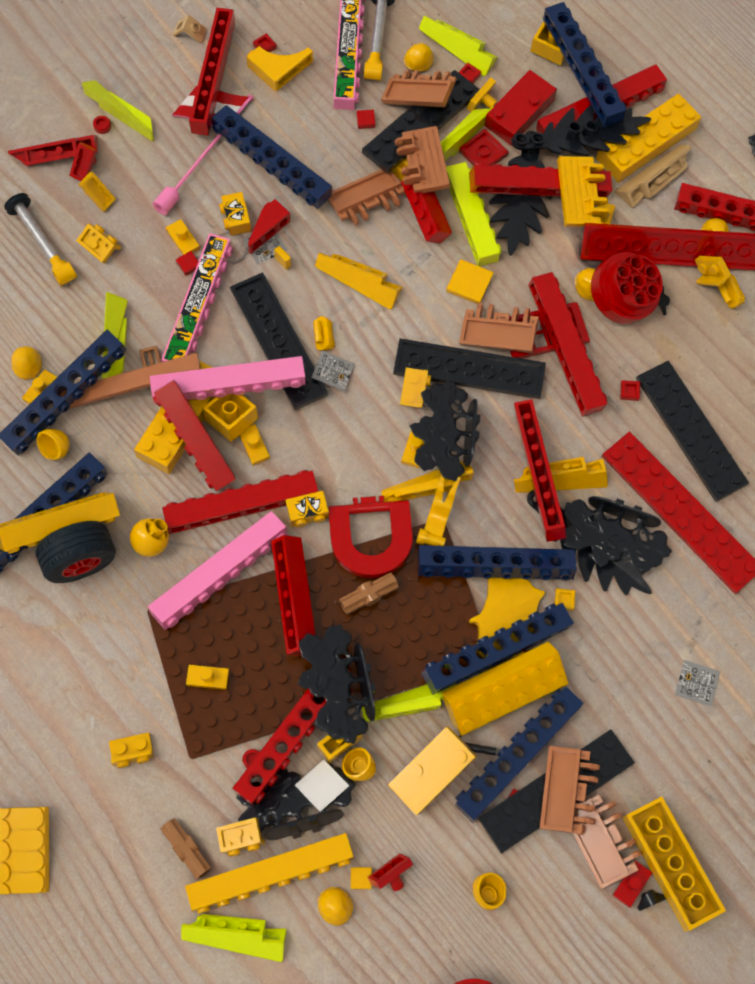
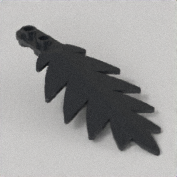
[511,105,651,156]
[489,131,553,256]
[527,490,652,595]

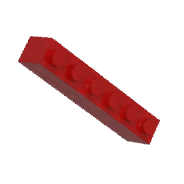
[153,379,236,491]
[271,535,315,656]

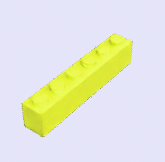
[446,162,501,266]

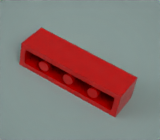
[401,175,452,243]

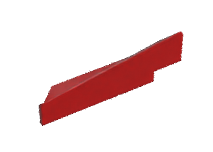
[8,135,98,166]

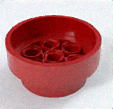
[591,252,663,324]

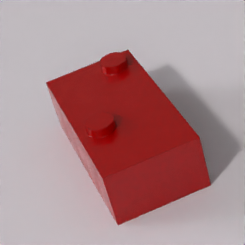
[484,69,557,146]

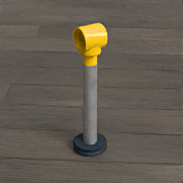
[364,0,395,81]
[4,193,77,286]

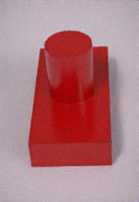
[69,142,97,182]
[367,853,413,891]
[612,861,652,908]

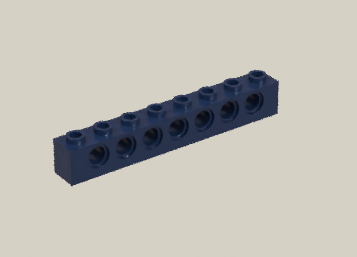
[543,2,626,127]
[212,105,332,209]
[0,329,127,455]
[0,452,108,573]
[417,545,577,581]
[422,603,574,695]
[454,687,584,823]

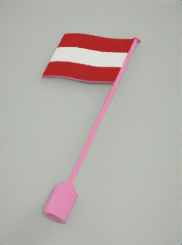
[152,86,254,215]

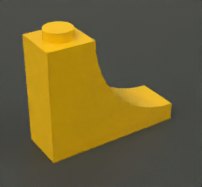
[246,46,313,92]

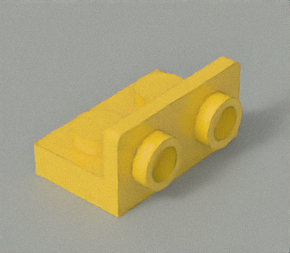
[76,223,121,263]
[695,256,731,286]
[400,368,431,408]
[109,732,154,768]
[216,817,265,857]

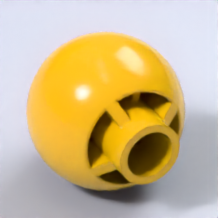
[130,518,169,557]

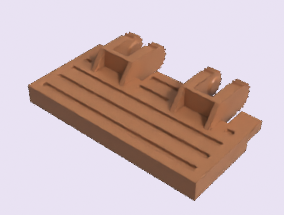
[381,70,456,107]
[395,126,450,193]
[327,169,405,226]
[459,303,539,353]
[540,746,600,835]
[573,794,642,889]

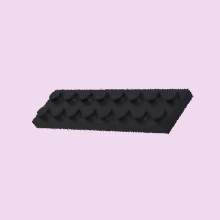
[362,70,480,174]
[230,272,328,411]
[393,338,546,399]
[636,360,749,502]
[478,729,635,854]

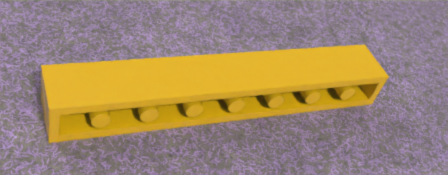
[185,833,354,914]

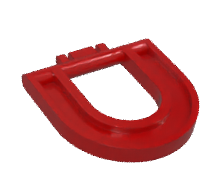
[328,496,412,578]

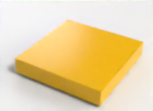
[446,259,494,304]

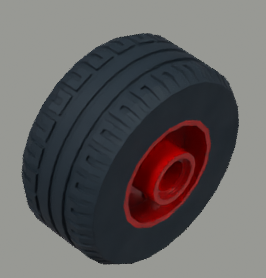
[35,521,116,583]

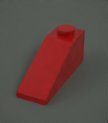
[248,199,290,254]

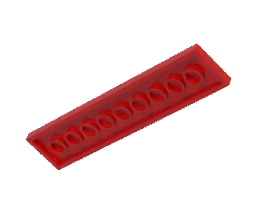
[580,223,755,270]
[601,431,755,594]

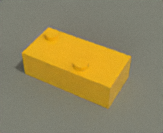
[388,727,478,815]

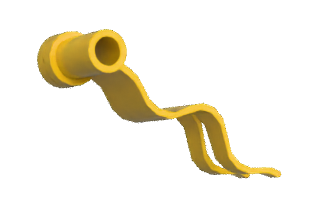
[416,474,460,546]

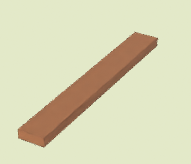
[60,353,201,409]

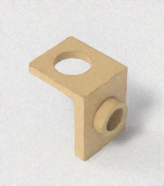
[173,15,207,43]

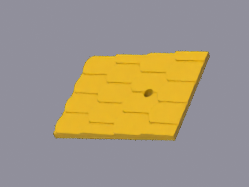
[0,806,49,894]

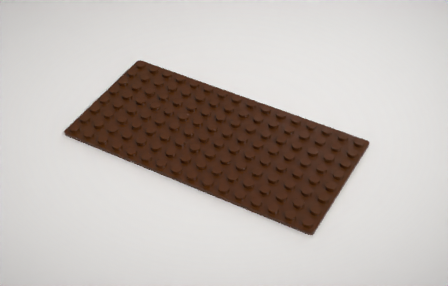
[147,523,480,759]

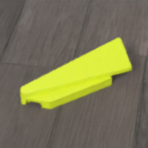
[419,16,498,76]
[82,80,154,141]
[440,106,494,161]
[102,292,128,379]
[362,684,457,722]
[181,914,286,962]

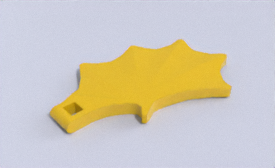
[465,578,545,662]

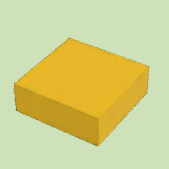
[274,246,291,270]
[554,588,575,611]
[350,867,371,890]

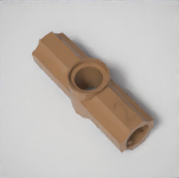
[339,572,399,615]
[160,818,211,880]

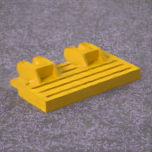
[557,156,609,227]

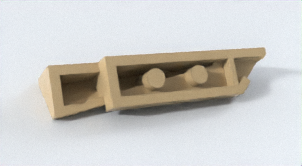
[615,145,691,208]

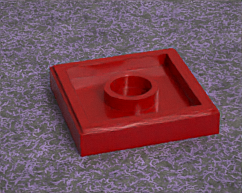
[459,129,509,166]

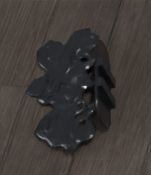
[409,381,481,481]
[563,496,672,573]
[298,625,376,744]
[236,761,356,840]

